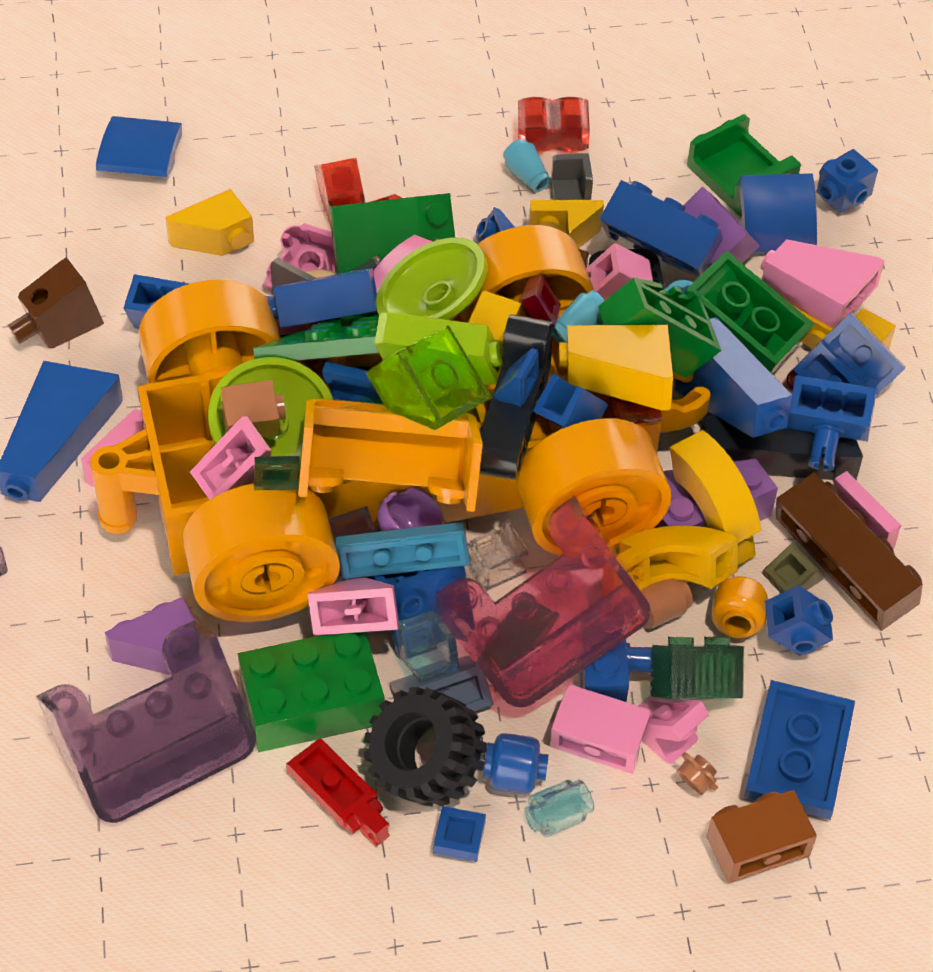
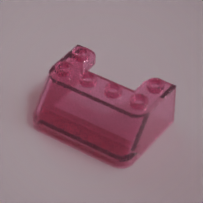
[435,495,650,707]

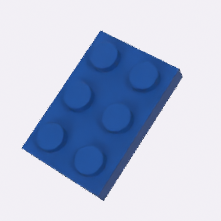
[744,680,855,820]

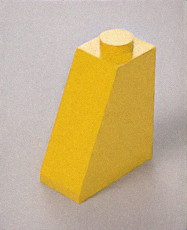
[559,325,673,411]

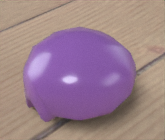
[377,486,445,532]

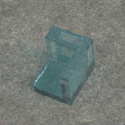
[396,610,460,683]

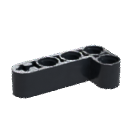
[479,314,552,481]

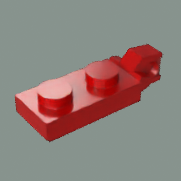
[286,738,390,847]

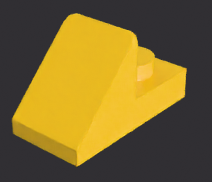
[528,200,604,248]

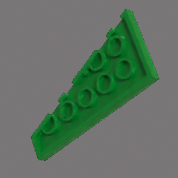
[253,310,379,361]

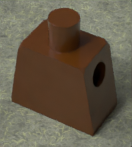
[7,257,104,348]

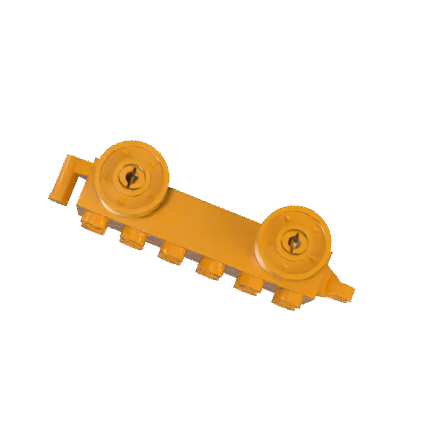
[90,225,711,622]

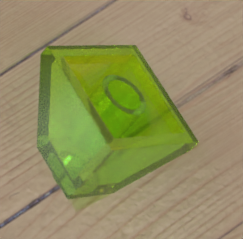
[366,325,492,430]

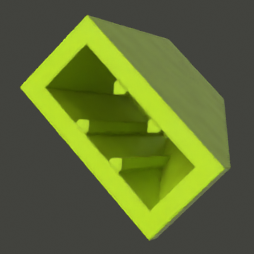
[374,312,503,398]

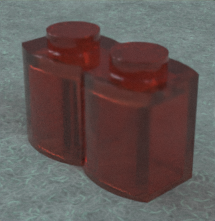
[517,97,590,152]

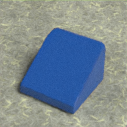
[494,348,539,407]

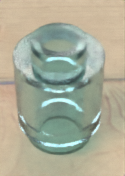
[524,779,594,837]

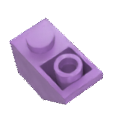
[105,597,208,675]

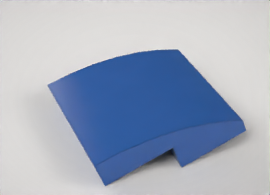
[96,116,182,177]
[738,173,817,255]
[793,312,906,396]

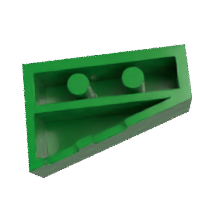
[598,277,722,378]

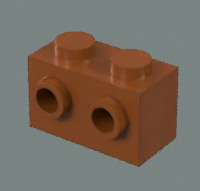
[706,790,817,883]

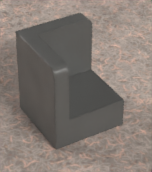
[550,153,593,200]

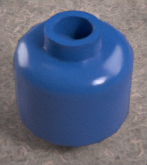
[483,733,549,794]

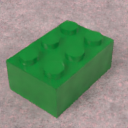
[237,632,385,753]

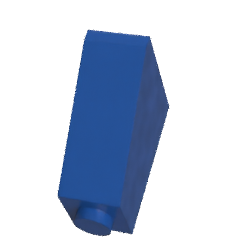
[268,267,377,328]

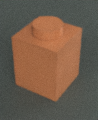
[221,380,286,438]

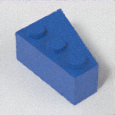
[599,180,723,277]

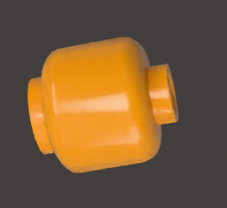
[712,576,768,638]

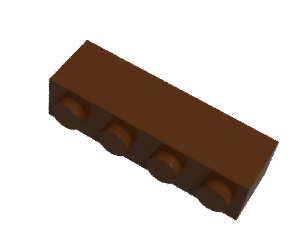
[776,472,923,631]

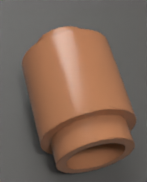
[628,578,693,629]

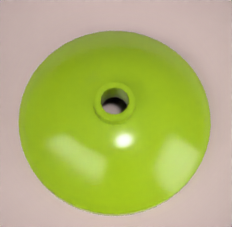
[376,237,488,320]
[208,357,333,477]

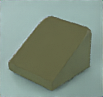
[762,542,826,592]

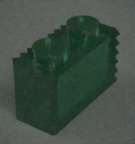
[650,636,744,699]

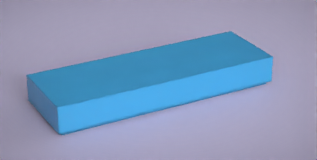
[335,522,470,580]

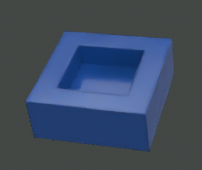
[433,806,486,862]

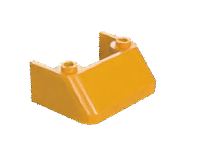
[298,399,483,512]

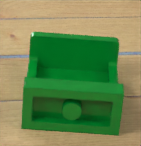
[687,114,801,218]

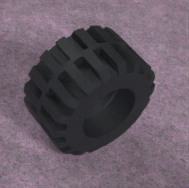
[364,687,487,807]

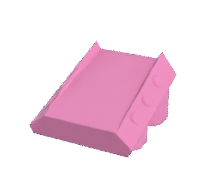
[262,223,337,292]

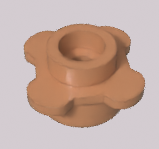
[676,752,718,795]

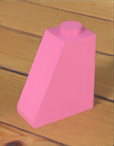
[761,239,884,328]

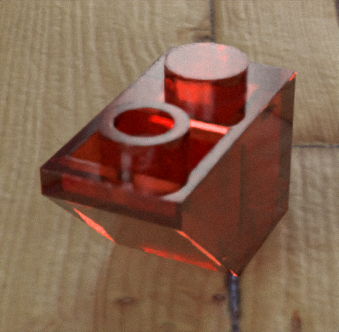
[314,157,365,227]

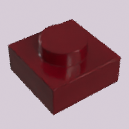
[521,273,561,328]

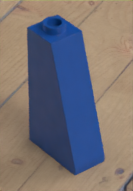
[675,317,792,438]
[0,360,123,502]

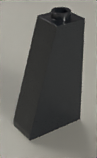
[699,415,863,480]

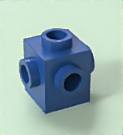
[816,148,878,213]
[765,585,833,656]

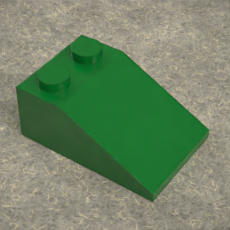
[329,193,455,274]
[684,251,815,374]

